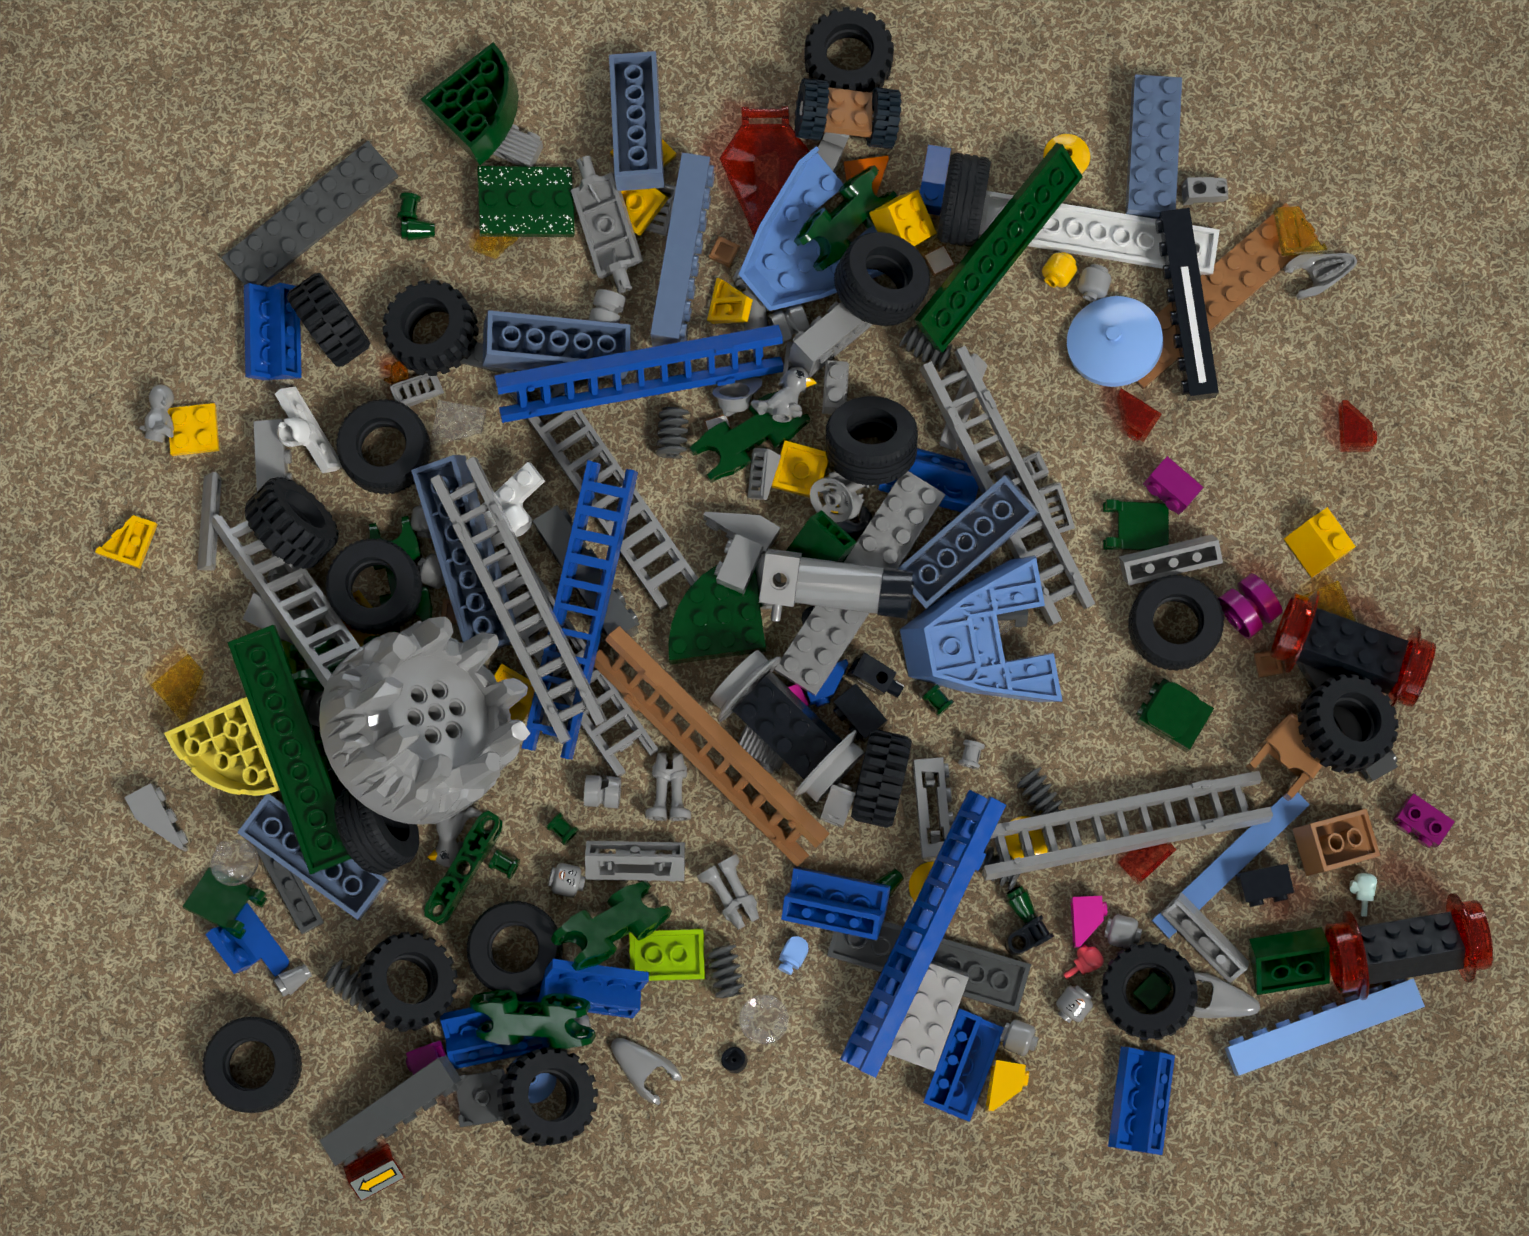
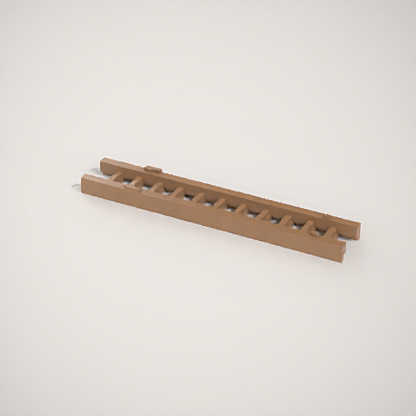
[594,626,830,867]

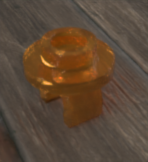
[383,361,408,384]

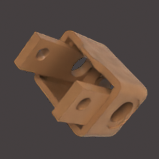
[1246,713,1323,801]

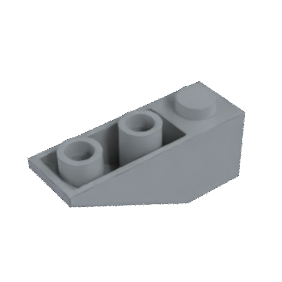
[703,512,780,554]
[124,783,189,851]
[820,783,856,828]

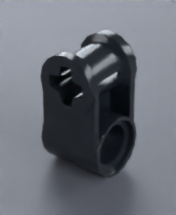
[1005,915,1054,955]

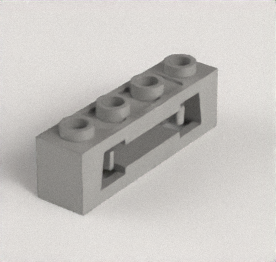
[913,757,954,860]
[585,841,685,882]

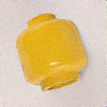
[1042,252,1077,288]

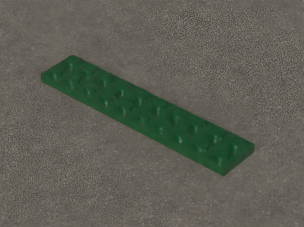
[914,143,1083,352]
[227,625,352,874]

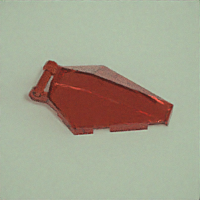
[719,106,810,237]

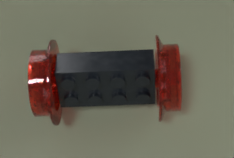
[1270,590,1436,707]
[1325,893,1493,1000]

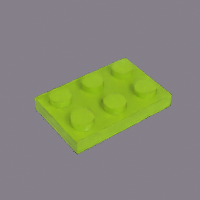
[629,929,705,981]

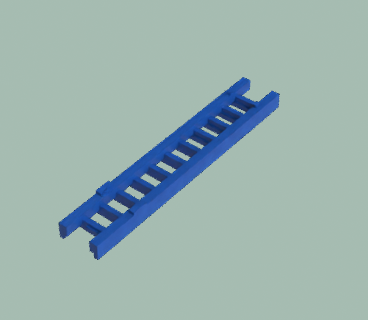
[494,325,784,423]
[522,460,638,760]
[840,790,1006,1078]

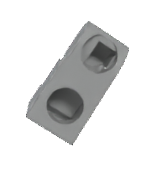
[1181,177,1229,205]

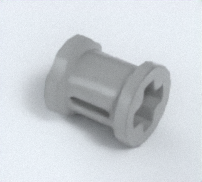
[958,740,985,769]

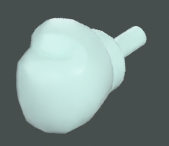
[1349,873,1377,916]

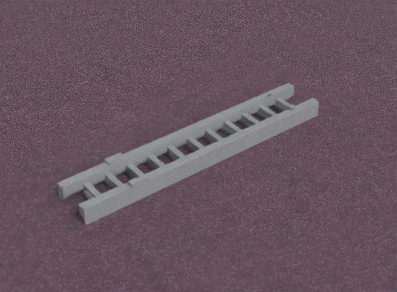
[920,346,1095,627]
[501,372,698,611]
[430,457,607,744]
[212,514,409,721]
[491,532,658,777]
[983,771,1273,881]

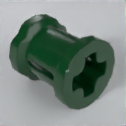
[397,192,421,220]
[922,684,954,716]
[546,813,579,845]
[488,849,520,879]

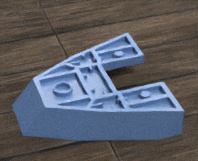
[739,146,884,311]
[900,555,1063,702]

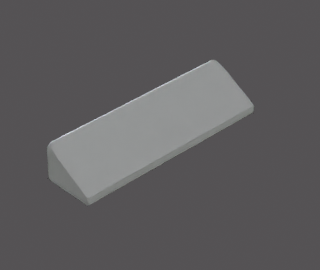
[939,353,987,451]
[197,472,222,571]
[1161,892,1250,984]

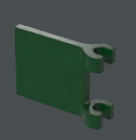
[1103,499,1169,551]
[182,867,267,939]

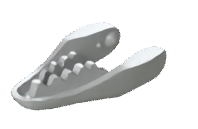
[1283,253,1357,300]
[1193,972,1260,1018]
[611,1038,682,1105]

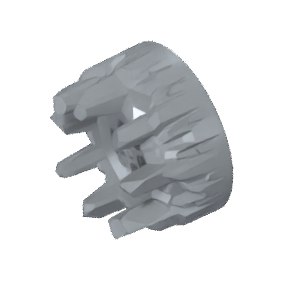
[319,617,531,825]

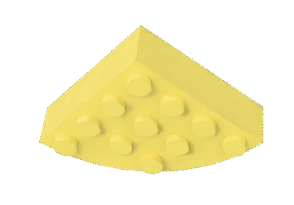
[164,697,280,796]

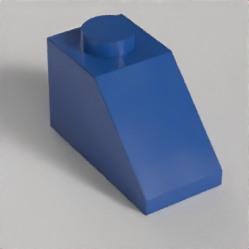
[805,659,848,707]

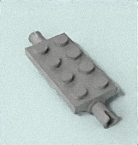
[571,156,643,293]

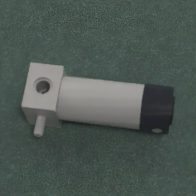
[759,549,914,622]

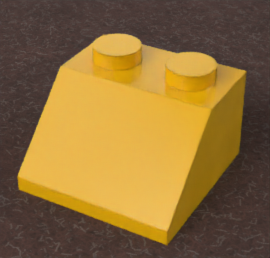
[1284,507,1356,578]
[985,1060,1029,1112]

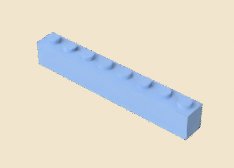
[1225,978,1425,1076]

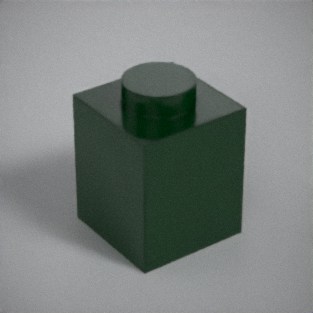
[1131,972,1172,1011]

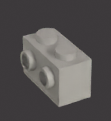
[714,534,763,594]

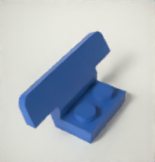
[205,903,289,977]

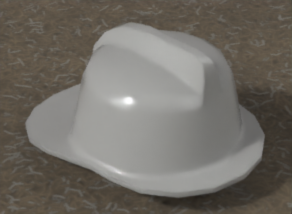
[712,377,762,417]

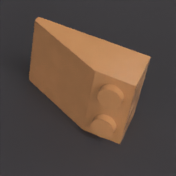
[1292,809,1380,876]

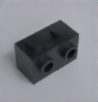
[833,683,887,742]
[1235,863,1294,907]

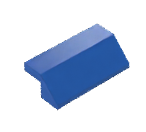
[244,283,302,380]
[878,448,979,512]
[781,866,891,940]
[538,959,649,1018]
[440,993,549,1069]
[923,1009,1004,1122]
[1108,1046,1175,1155]

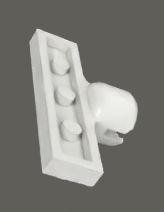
[275,387,342,473]
[482,462,545,537]

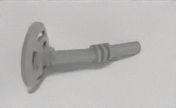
[810,478,874,522]

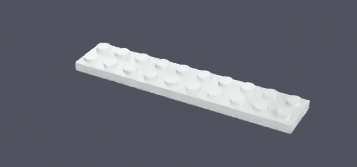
[978,191,1220,276]

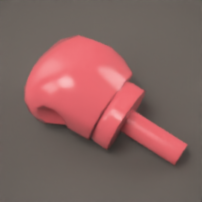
[1063,945,1104,979]

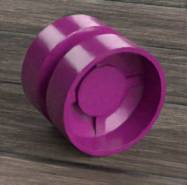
[1218,573,1283,639]

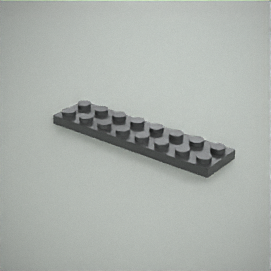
[221,141,398,286]
[827,921,1031,1013]

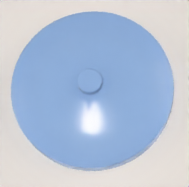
[1067,296,1163,387]

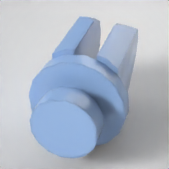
[778,936,808,975]

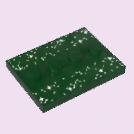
[477,166,575,237]

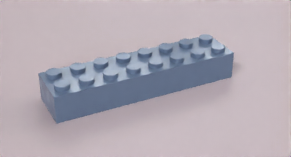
[650,153,715,347]
[411,455,516,649]

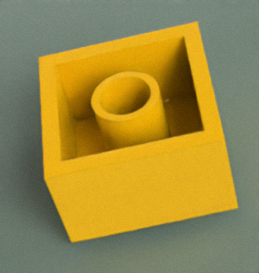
[869,190,937,246]

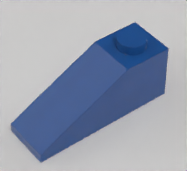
[920,145,951,216]

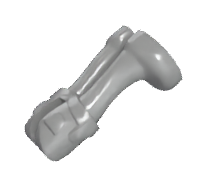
[645,752,691,821]
[697,854,759,930]

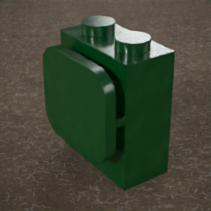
[786,510,857,563]
[1136,678,1214,753]

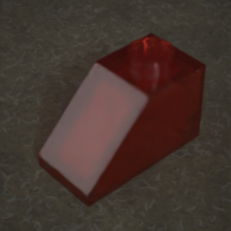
[1116,388,1162,442]
[1338,400,1377,452]

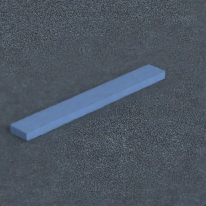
[1151,792,1310,939]

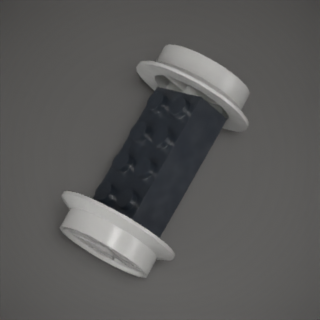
[710,650,865,802]

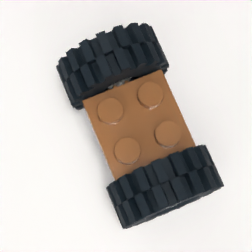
[794,78,902,149]

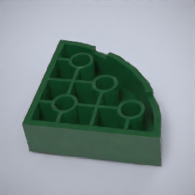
[420,42,519,165]
[668,564,766,665]

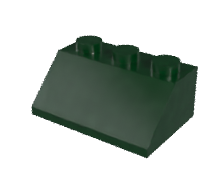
[1249,927,1330,995]

